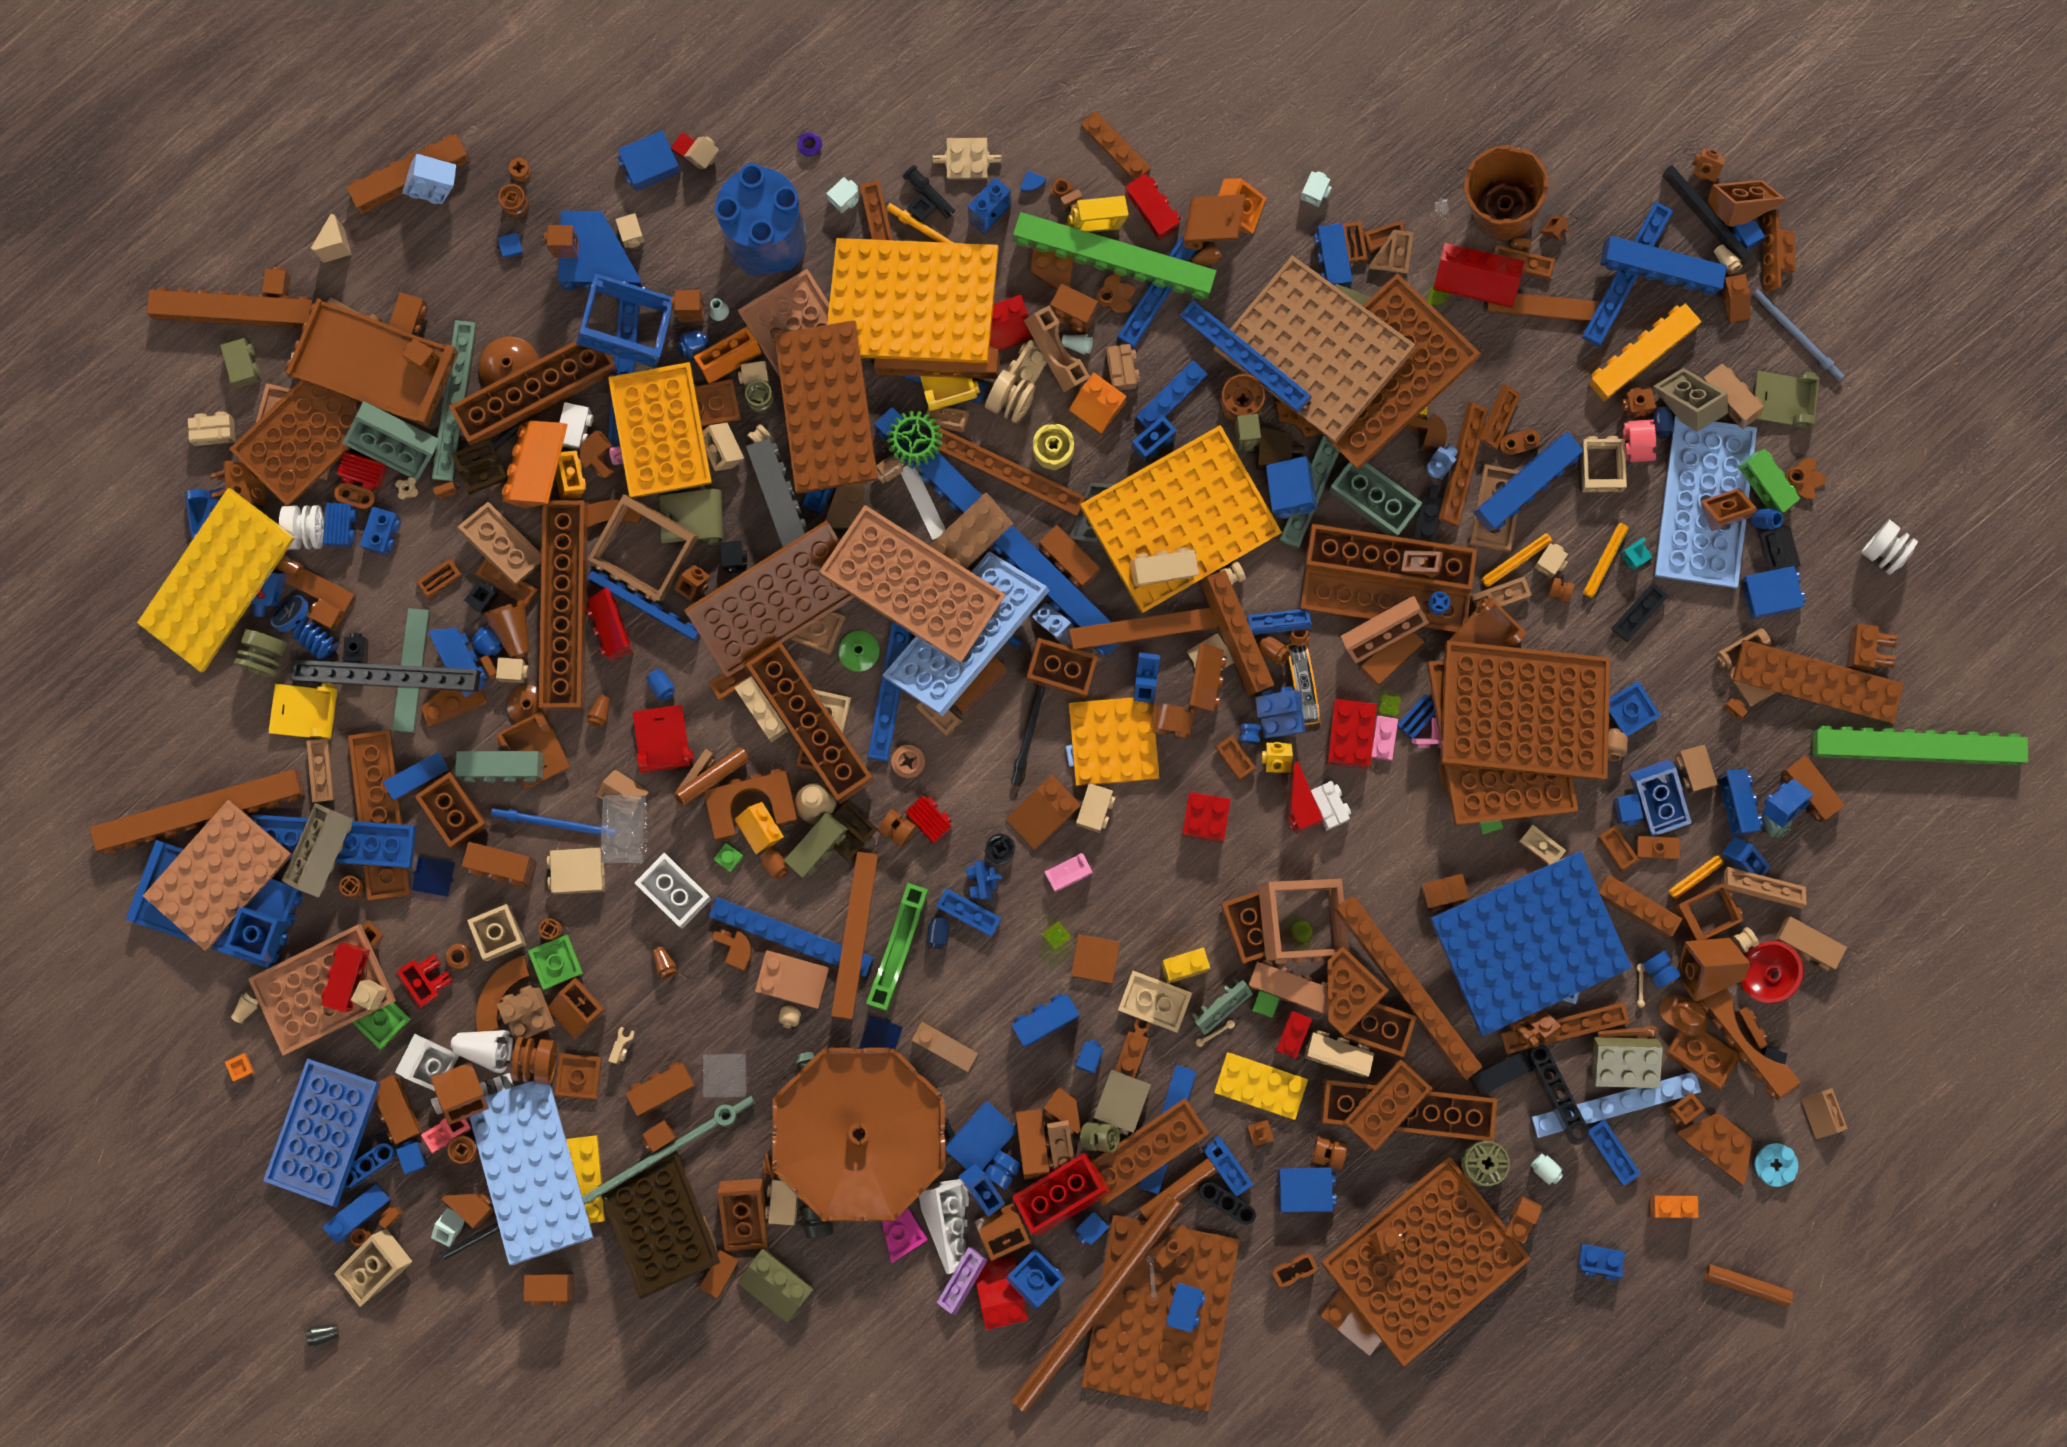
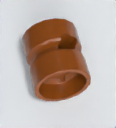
[498,184,529,218]
[877,809,917,848]
[448,1136,480,1164]
[1312,1136,1347,1170]

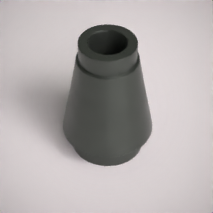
[305,1324,339,1347]

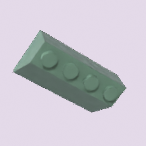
[342,401,439,481]

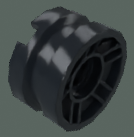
[985,833,1015,864]

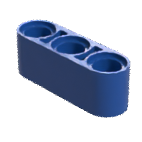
[344,1144,397,1188]

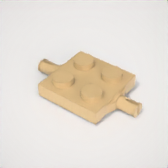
[933,138,1002,180]

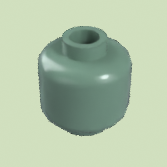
[1762,813,1792,838]

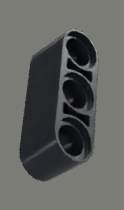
[1469,1051,1533,1097]
[1199,1183,1256,1225]

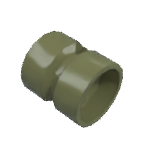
[745,380,774,413]
[1080,1122,1120,1153]

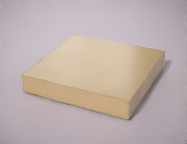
[813,689,851,733]

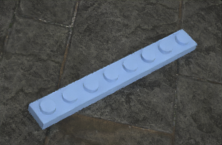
[1531,1072,1701,1138]

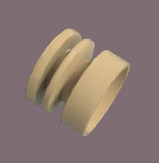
[985,370,1036,424]

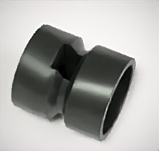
[803,1208,834,1239]

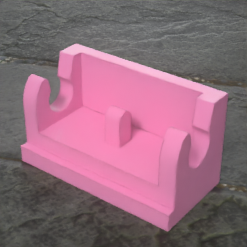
[1044,853,1092,893]

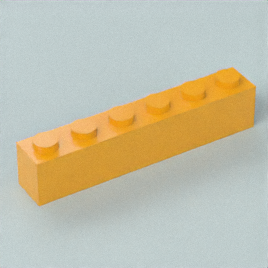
[1588,303,1702,402]

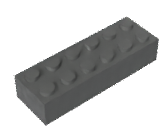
[746,438,808,547]

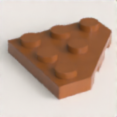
[1328,946,1389,1037]

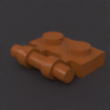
[1509,1009,1561,1048]

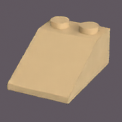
[334,1229,413,1307]

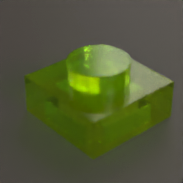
[1042,921,1072,951]

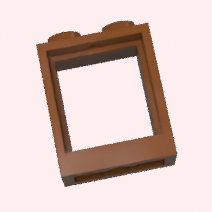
[1674,883,1743,941]

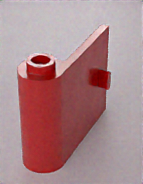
[632,704,694,773]

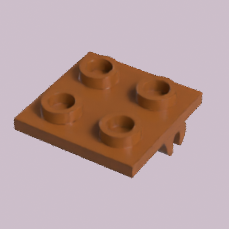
[210,461,266,506]

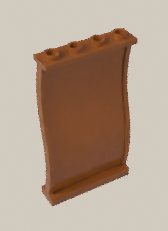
[286,298,459,428]

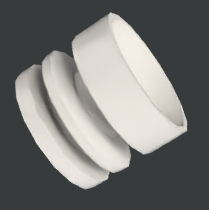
[279,505,324,550]
[1861,519,1918,575]

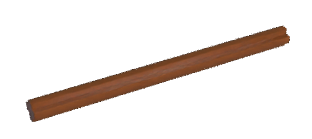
[1011,1194,1183,1413]

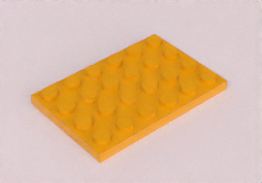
[608,362,712,498]

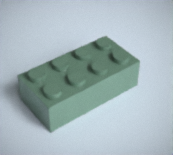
[1329,462,1422,537]

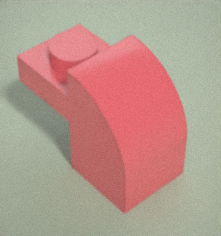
[421,1118,471,1154]

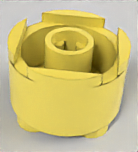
[1033,424,1074,471]

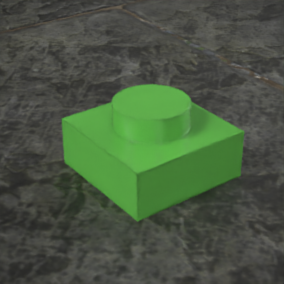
[713,843,743,873]

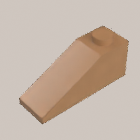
[912,1022,978,1072]

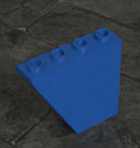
[558,211,643,291]

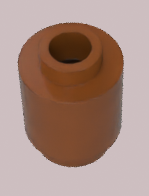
[1259,636,1290,665]
[759,848,789,880]

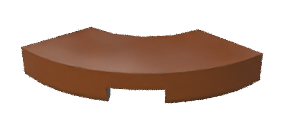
[1275,401,1322,438]

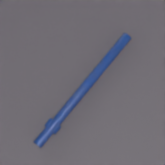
[491,808,617,838]

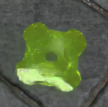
[1379,694,1401,716]

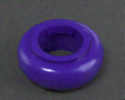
[797,132,822,157]

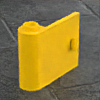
[920,376,980,411]
[269,683,338,740]

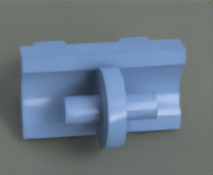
[1426,444,1458,480]

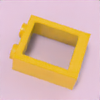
[1067,196,1129,232]

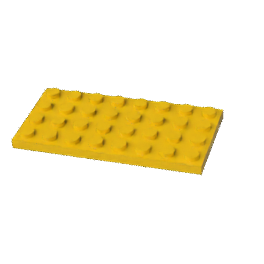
[137,488,295,672]

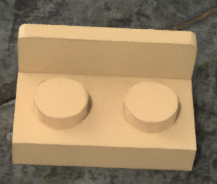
[1008,340,1047,388]

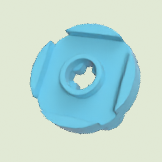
[1754,1143,1798,1187]

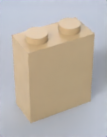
[547,848,605,895]

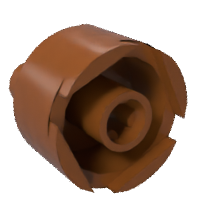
[1150,703,1195,738]

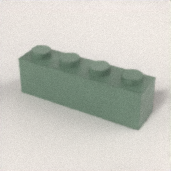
[456,751,544,783]

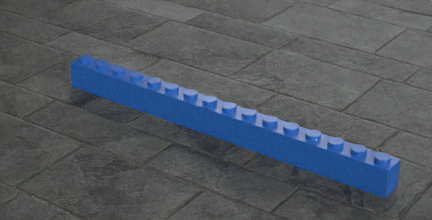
[875,407,1122,658]

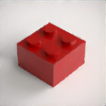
[1181,792,1231,843]

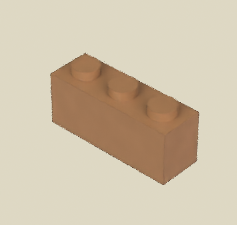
[1703,363,1764,430]
[1774,916,1847,972]

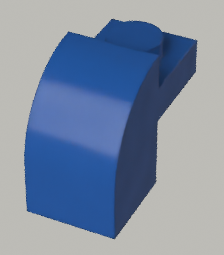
[1134,653,1160,703]

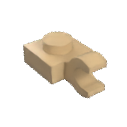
[608,1027,635,1064]

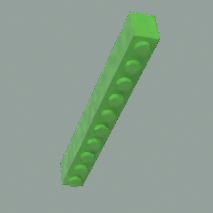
[1013,212,1217,299]
[1812,726,2028,765]

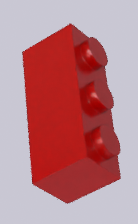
[1125,173,1181,241]
[321,943,370,1013]

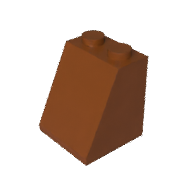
[1677,938,1750,1001]

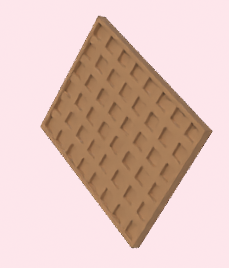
[1213,255,1417,443]

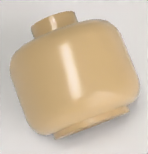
[779,1005,801,1028]

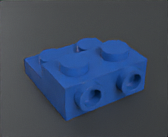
[1255,687,1306,739]
[1005,1249,1065,1310]

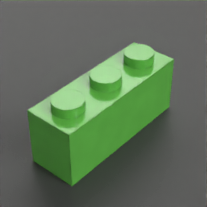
[1737,449,1800,513]

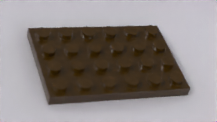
[598,1151,721,1299]

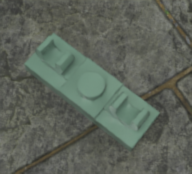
[1192,978,1252,1035]

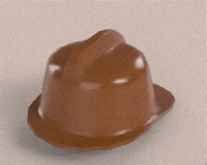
[1659,995,1708,1036]

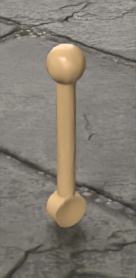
[1636,964,1645,1008]
[1196,1020,1235,1047]

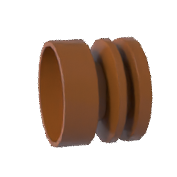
[1220,374,1265,423]
[511,1037,557,1085]

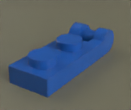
[1201,1135,1254,1197]

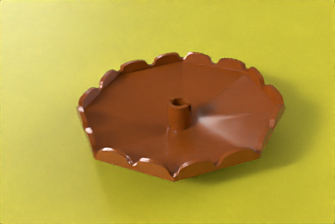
[772,1048,945,1222]

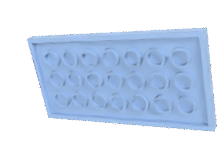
[1654,416,1757,589]
[883,552,1049,717]
[470,1080,594,1266]

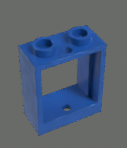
[968,177,1011,235]

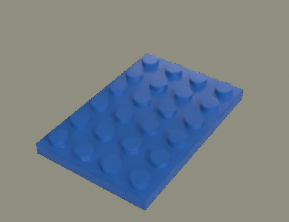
[263,1058,381,1207]

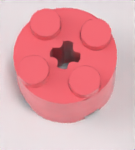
[1623,420,1656,462]

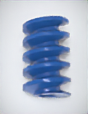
[292,616,339,661]

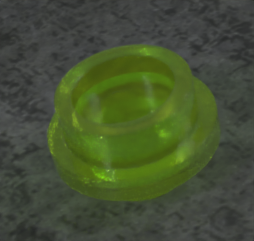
[1291,921,1313,942]

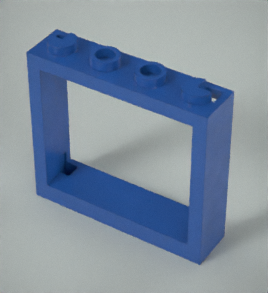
[576,273,672,368]

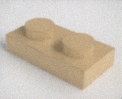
[1519,825,1566,865]

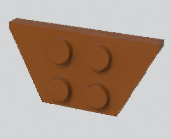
[1031,221,1073,289]
[1676,1113,1753,1185]

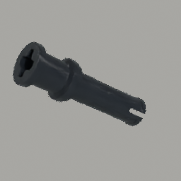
[902,165,955,219]

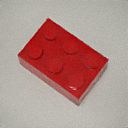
[1326,699,1377,769]

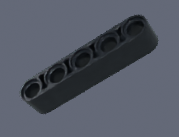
[1529,1045,1589,1145]

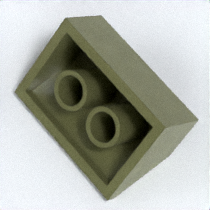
[738,1249,814,1323]

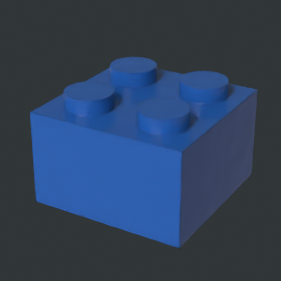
[225,907,287,962]

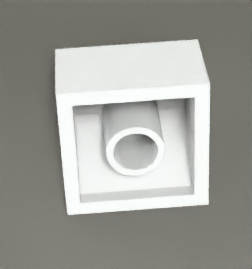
[395,1034,459,1091]

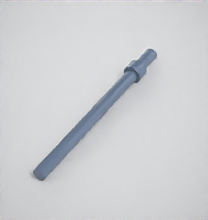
[1752,289,1845,381]

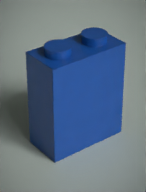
[617,130,681,191]
[1266,456,1317,518]
[1741,566,1806,620]
[1278,1168,1336,1212]

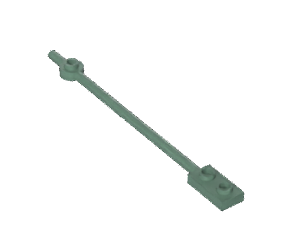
[582,1096,755,1205]

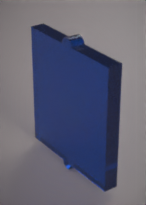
[412,856,455,897]
[858,1016,903,1050]

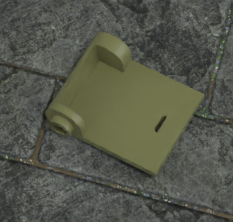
[1754,371,1820,428]
[660,489,723,545]

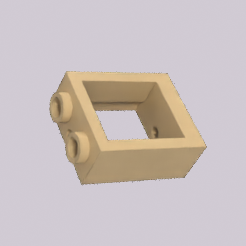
[1580,436,1627,492]

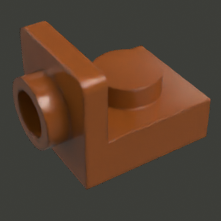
[1668,1092,1705,1126]

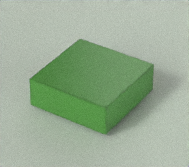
[1252,991,1279,1018]

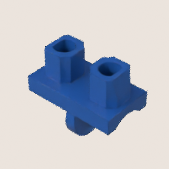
[966,861,1002,900]

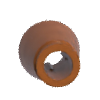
[1191,243,1222,267]
[587,695,610,727]
[652,946,677,980]

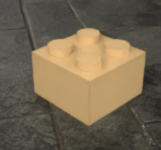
[467,904,526,961]

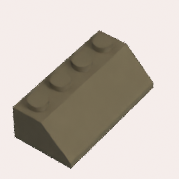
[281,803,353,897]

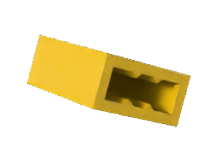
[1161,948,1210,984]

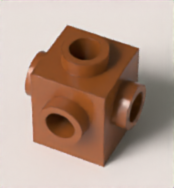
[1692,148,1726,182]
[1622,387,1656,419]
[674,565,710,601]

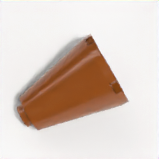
[484,600,530,659]

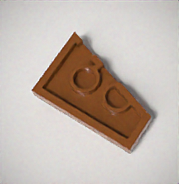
[421,689,488,727]

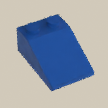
[1629,760,1691,837]

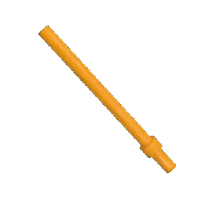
[886,203,954,243]

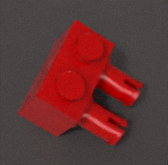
[395,954,453,1010]

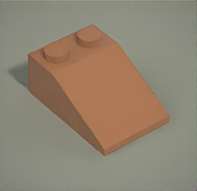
[755,950,829,1009]

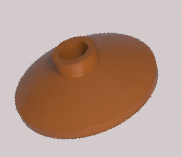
[507,685,548,723]

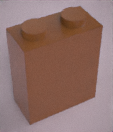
[431,1062,489,1125]

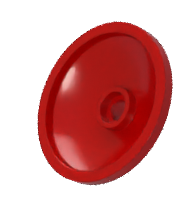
[1741,941,1804,1004]

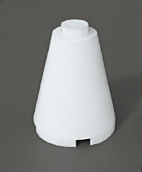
[451,1030,513,1073]

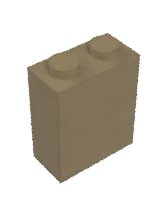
[1093,1070,1151,1136]

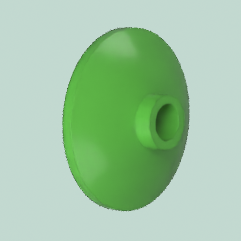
[838,631,880,672]

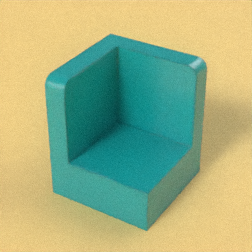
[1620,537,1652,571]

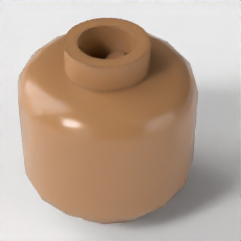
[1608,728,1628,761]

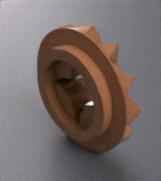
[891,745,925,779]

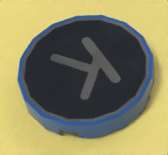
[271,595,308,632]

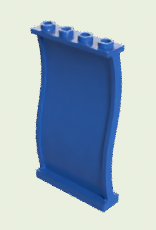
[126,840,303,968]

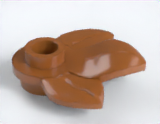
[1096,274,1136,313]
[1785,458,1827,499]

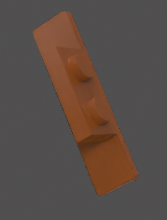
[1761,209,1796,292]

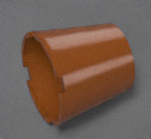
[1464,145,1548,241]

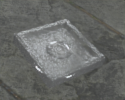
[703,1054,747,1098]

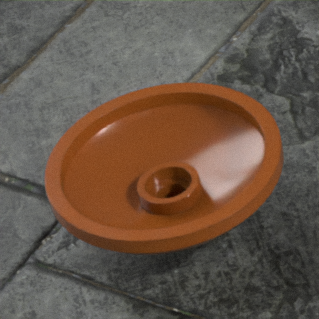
[478,336,539,387]

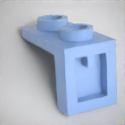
[1032,603,1074,647]

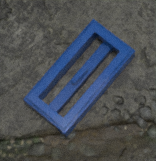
[1397,694,1435,739]

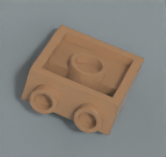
[497,985,555,1043]

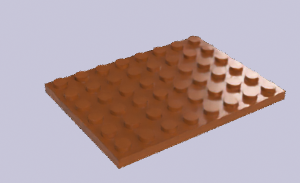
[1320,273,1482,470]
[1440,641,1610,781]
[1427,650,1578,826]
[1320,1156,1531,1367]
[1082,1215,1240,1412]

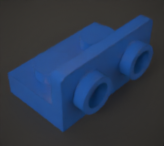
[1577,1244,1625,1281]

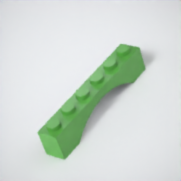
[866,883,929,1012]

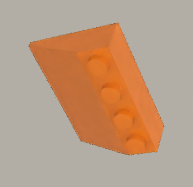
[502,421,568,509]

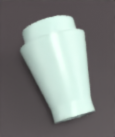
[709,298,729,321]
[1062,334,1093,354]

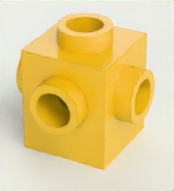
[1262,742,1293,773]

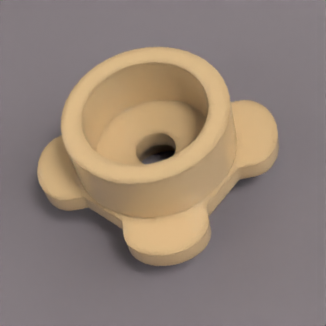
[396,477,418,500]

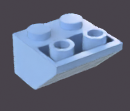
[402,154,456,204]

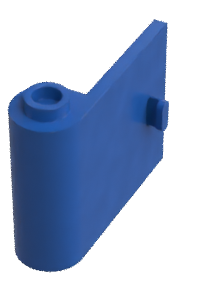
[184,487,225,541]

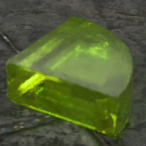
[1427,285,1450,306]

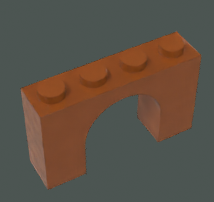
[704,769,799,842]

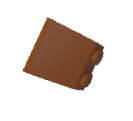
[1707,180,1785,227]
[1006,775,1081,850]
[717,1178,768,1251]
[1318,1288,1381,1356]

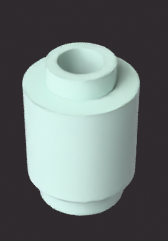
[1531,1153,1563,1185]

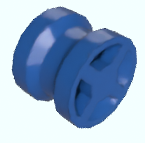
[1427,592,1450,615]
[1239,724,1261,744]

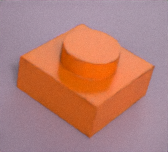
[225,1053,255,1082]

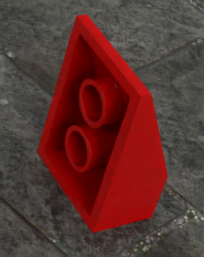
[1287,762,1323,834]
[976,1256,1029,1330]

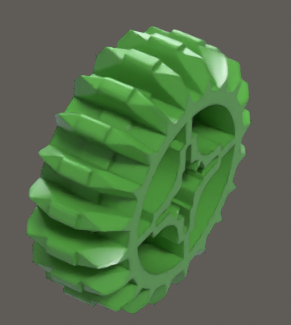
[887,411,943,467]

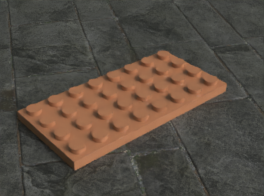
[819,505,1006,664]

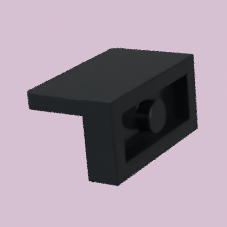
[1760,527,1801,571]

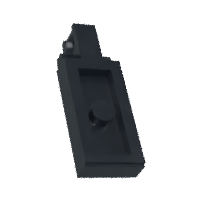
[1415,485,1442,543]

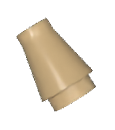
[1714,244,1742,275]
[231,991,259,1024]

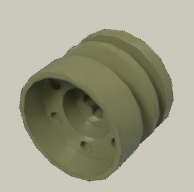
[234,629,288,678]
[1460,1141,1510,1186]

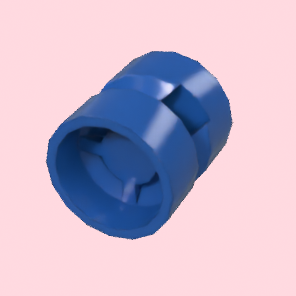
[1641,950,1681,990]
[985,1150,1022,1190]

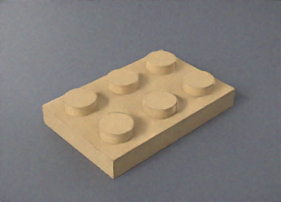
[1118,971,1192,1033]

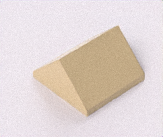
[311,214,352,263]

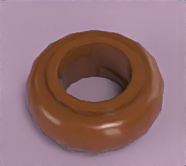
[445,944,472,970]

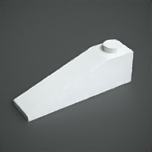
[919,1179,969,1274]

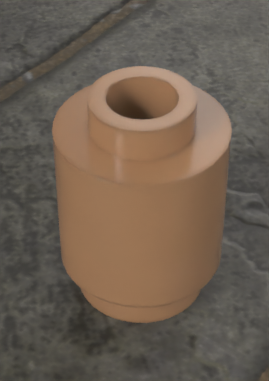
[876,455,904,484]

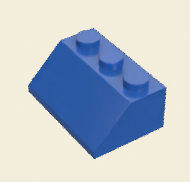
[429,628,487,697]
[1718,769,1763,838]
[1011,993,1080,1048]

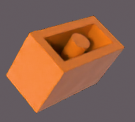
[1650,1196,1699,1218]

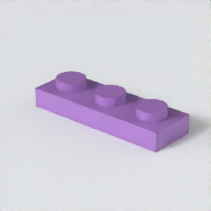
[937,1247,988,1315]

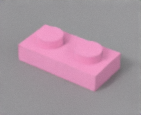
[1371,716,1398,761]

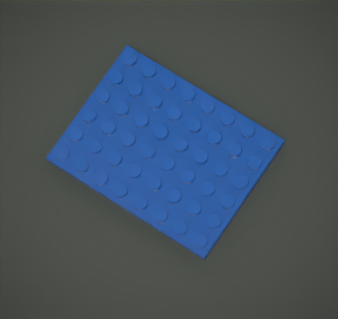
[1430,851,1632,1036]

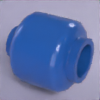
[677,330,709,359]
[471,627,503,657]

